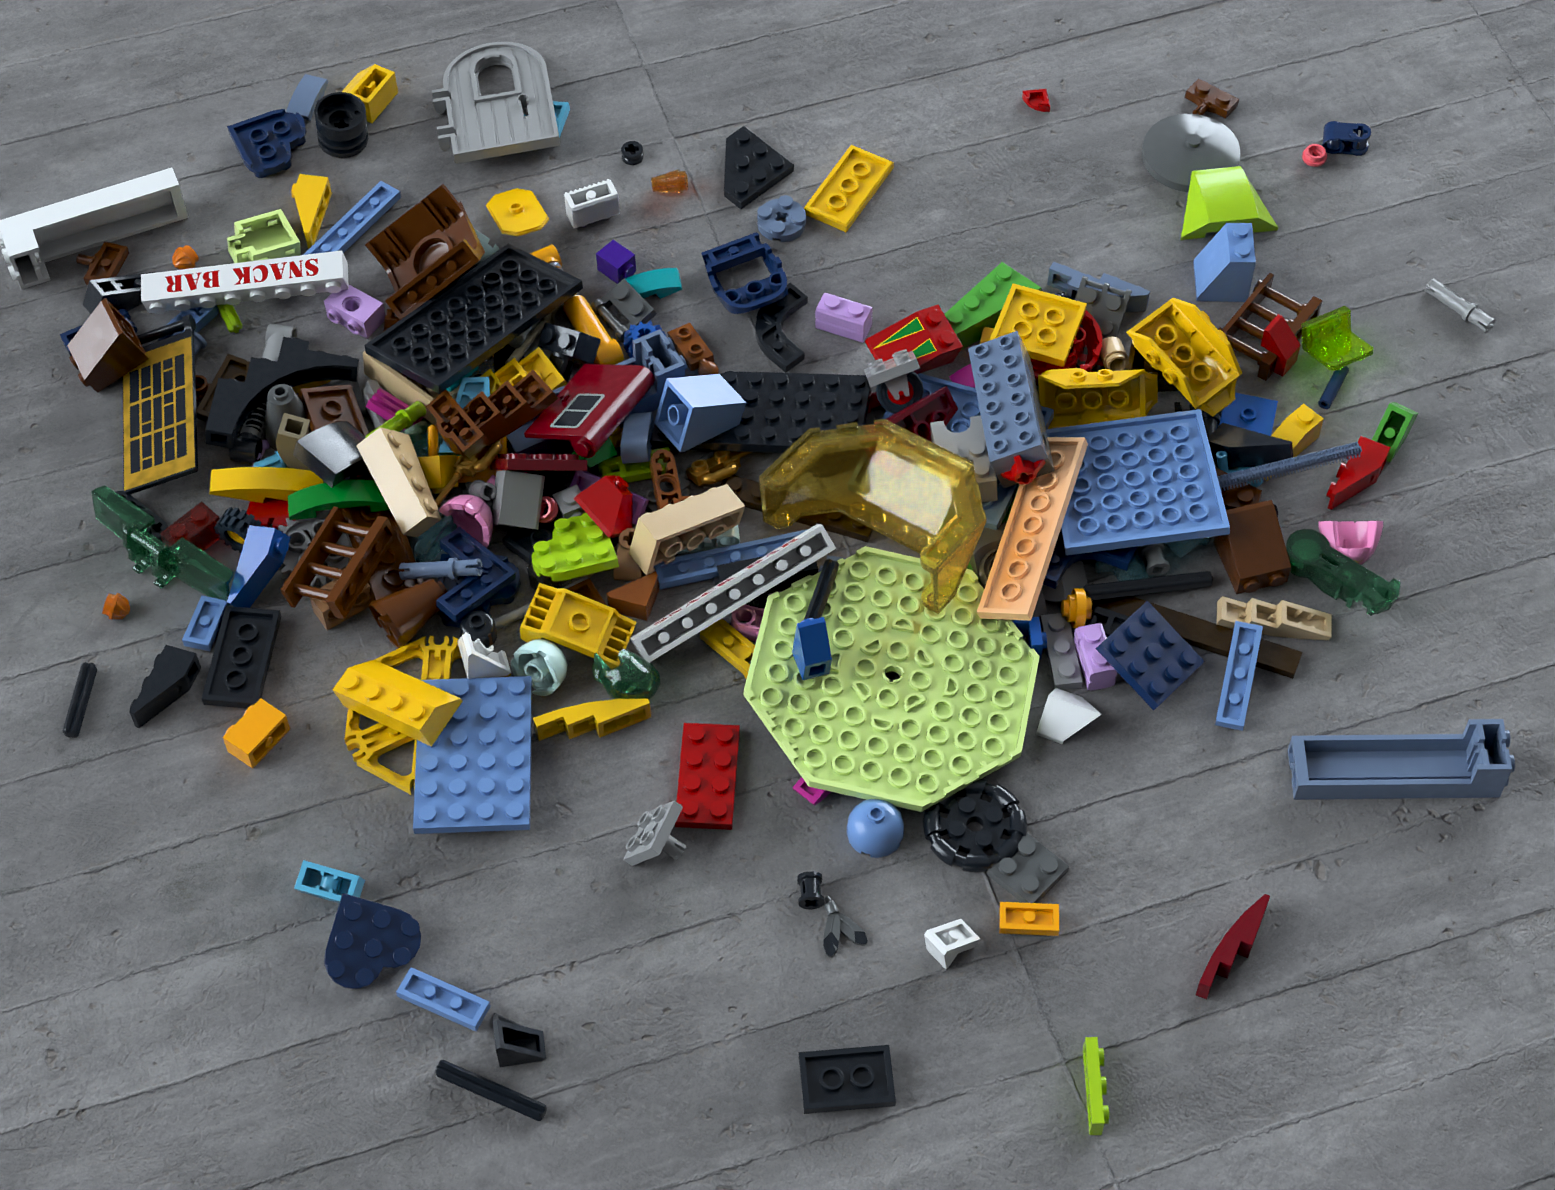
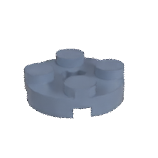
[757,195,806,242]

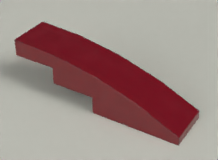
[1196,894,1270,1000]

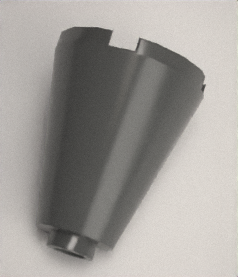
[264,384,312,451]

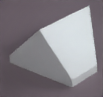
[457,633,511,680]
[1036,688,1102,744]

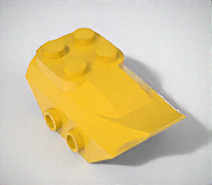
[1126,298,1242,417]
[1038,368,1158,429]

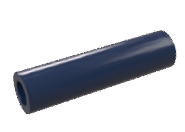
[1318,364,1349,409]

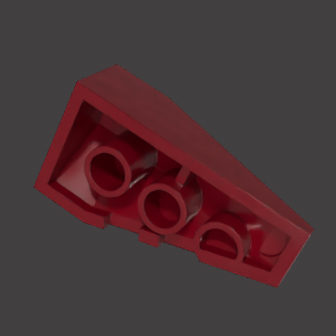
[858,386,958,478]

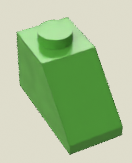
[1372,402,1419,462]

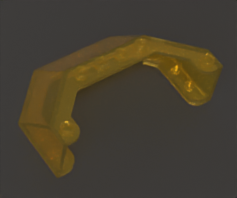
[759,419,986,614]

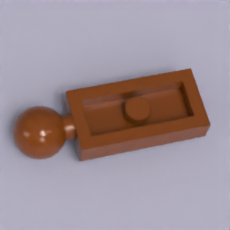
[667,323,719,376]

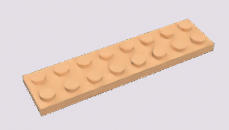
[977,437,1088,621]

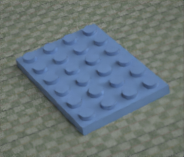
[413,676,532,834]

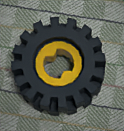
[214,507,265,553]

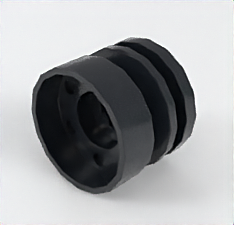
[314,92,369,158]

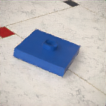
[1219,393,1278,436]

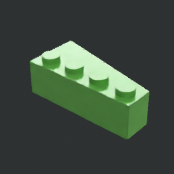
[944,262,1042,350]

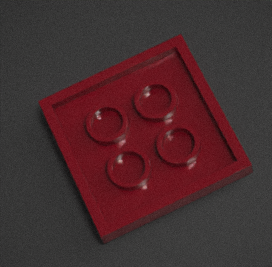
[490,454,587,471]

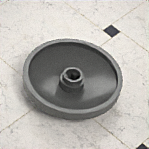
[1142,114,1241,192]

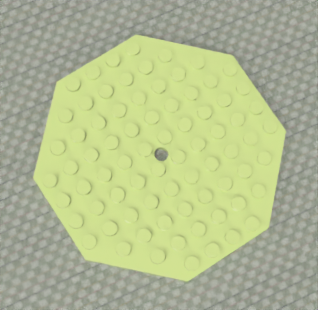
[743,546,1040,812]

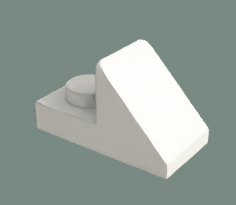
[924,919,980,969]

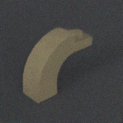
[276,413,311,471]

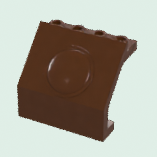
[365,184,485,320]

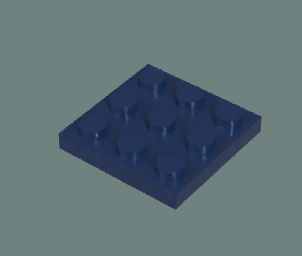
[1095,601,1205,710]

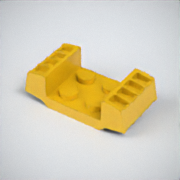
[520,583,637,675]

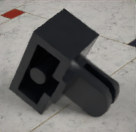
[538,322,601,383]

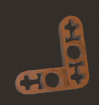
[650,449,696,510]

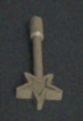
[505,307,559,365]

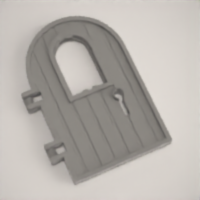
[432,42,561,164]

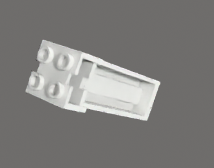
[0,168,188,289]

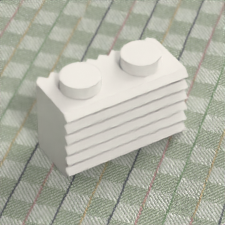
[564,179,620,228]

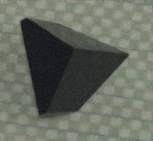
[493,1013,546,1067]

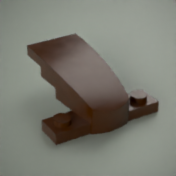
[426,370,559,459]

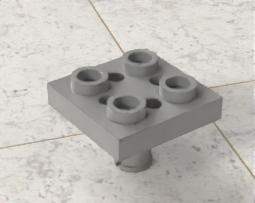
[623,801,686,866]

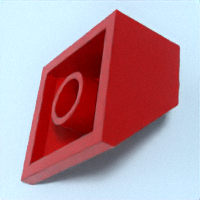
[573,475,633,538]

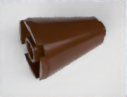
[369,579,448,649]

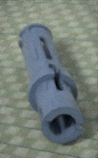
[399,558,482,580]

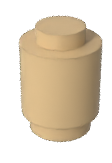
[1100,336,1129,371]

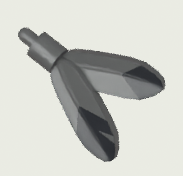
[823,896,868,957]

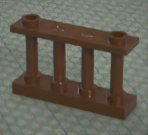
[1218,273,1323,381]
[281,507,397,619]

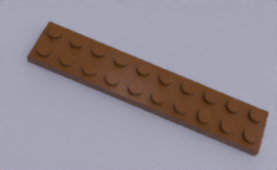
[299,384,423,602]

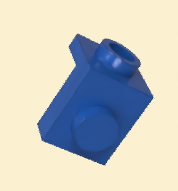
[1012,617,1047,660]

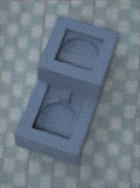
[286,74,328,121]

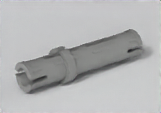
[1425,278,1496,333]

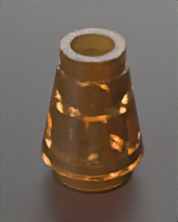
[651,169,688,193]

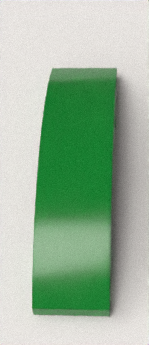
[288,480,390,520]

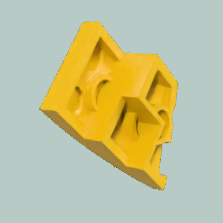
[480,347,567,394]

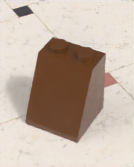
[67,298,149,393]
[1213,500,1291,594]

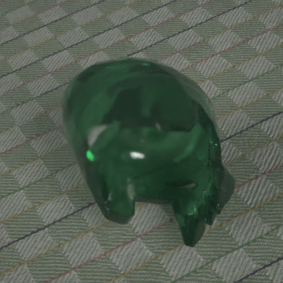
[592,649,661,700]

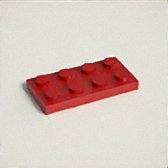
[675,723,740,830]

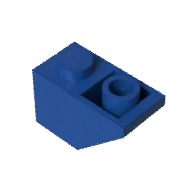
[792,617,832,680]

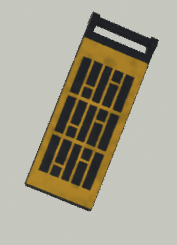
[123,314,198,495]

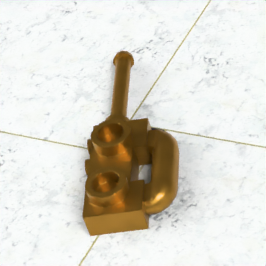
[434,440,502,508]
[686,451,752,486]

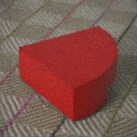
[1022,89,1050,112]

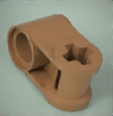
[614,528,643,581]

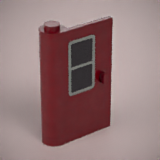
[524,364,655,458]

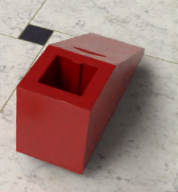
[1326,436,1391,510]

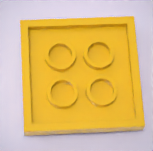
[989,283,1087,367]

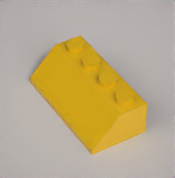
[332,660,462,747]

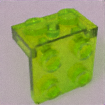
[1301,306,1373,371]

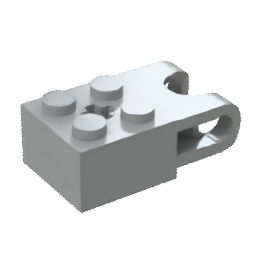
[930,415,998,508]

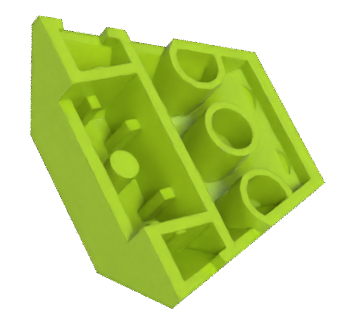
[1180,166,1278,240]

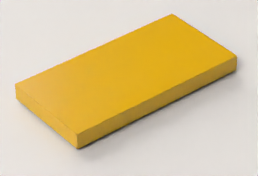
[804,145,894,232]

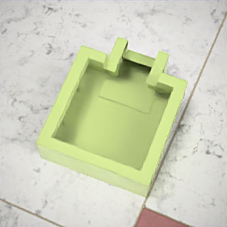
[227,209,301,263]

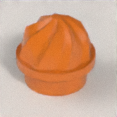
[172,245,199,270]
[102,593,130,620]

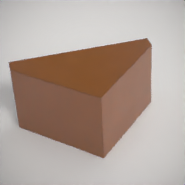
[607,571,659,621]

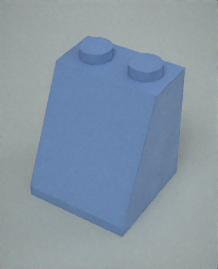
[1193,223,1256,302]
[654,374,746,452]

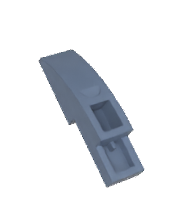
[1047,262,1150,312]

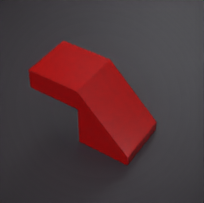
[1260,314,1301,377]

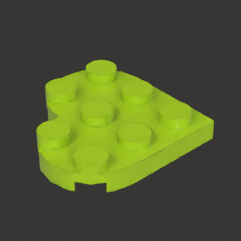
[532,513,619,581]

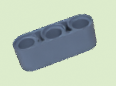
[621,412,654,464]

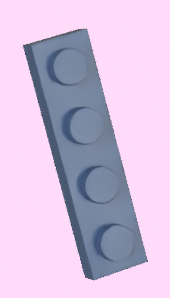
[1215,621,1263,731]

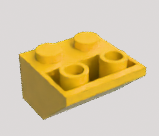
[342,64,398,123]

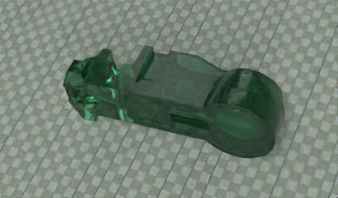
[1286,529,1401,616]

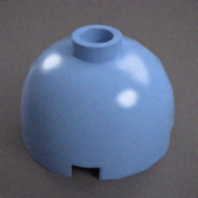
[847,799,904,858]

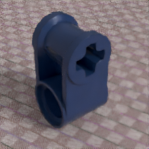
[1322,121,1371,156]

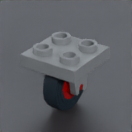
[864,349,924,414]

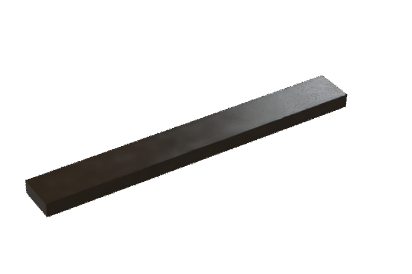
[1092,583,1302,679]

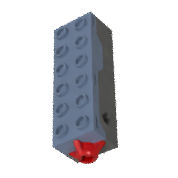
[968,331,1055,488]

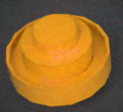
[1061,588,1092,628]

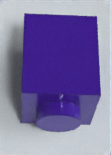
[596,239,636,284]

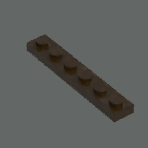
[720,475,877,543]

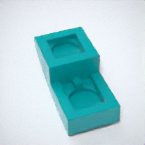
[625,268,683,299]

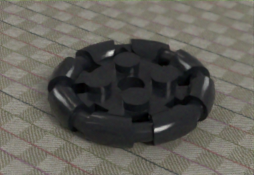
[923,779,1027,873]

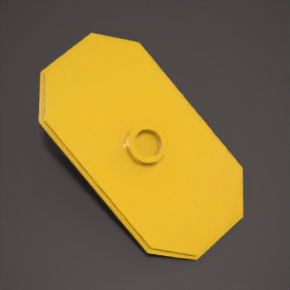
[486,188,549,237]

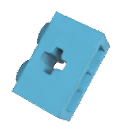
[294,860,365,903]

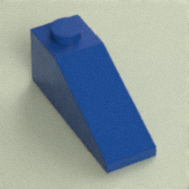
[227,525,291,608]

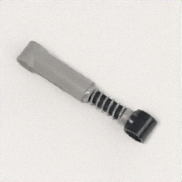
[229,324,298,464]

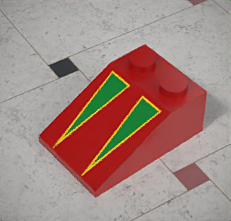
[865,305,963,374]

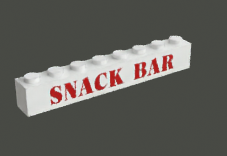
[141,250,349,314]
[630,524,836,664]

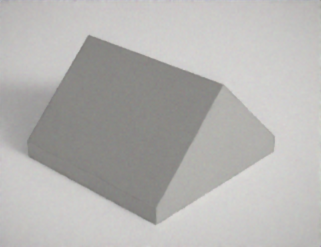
[491,470,545,530]

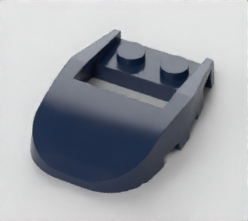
[701,232,788,314]

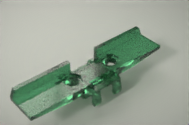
[91,485,234,606]

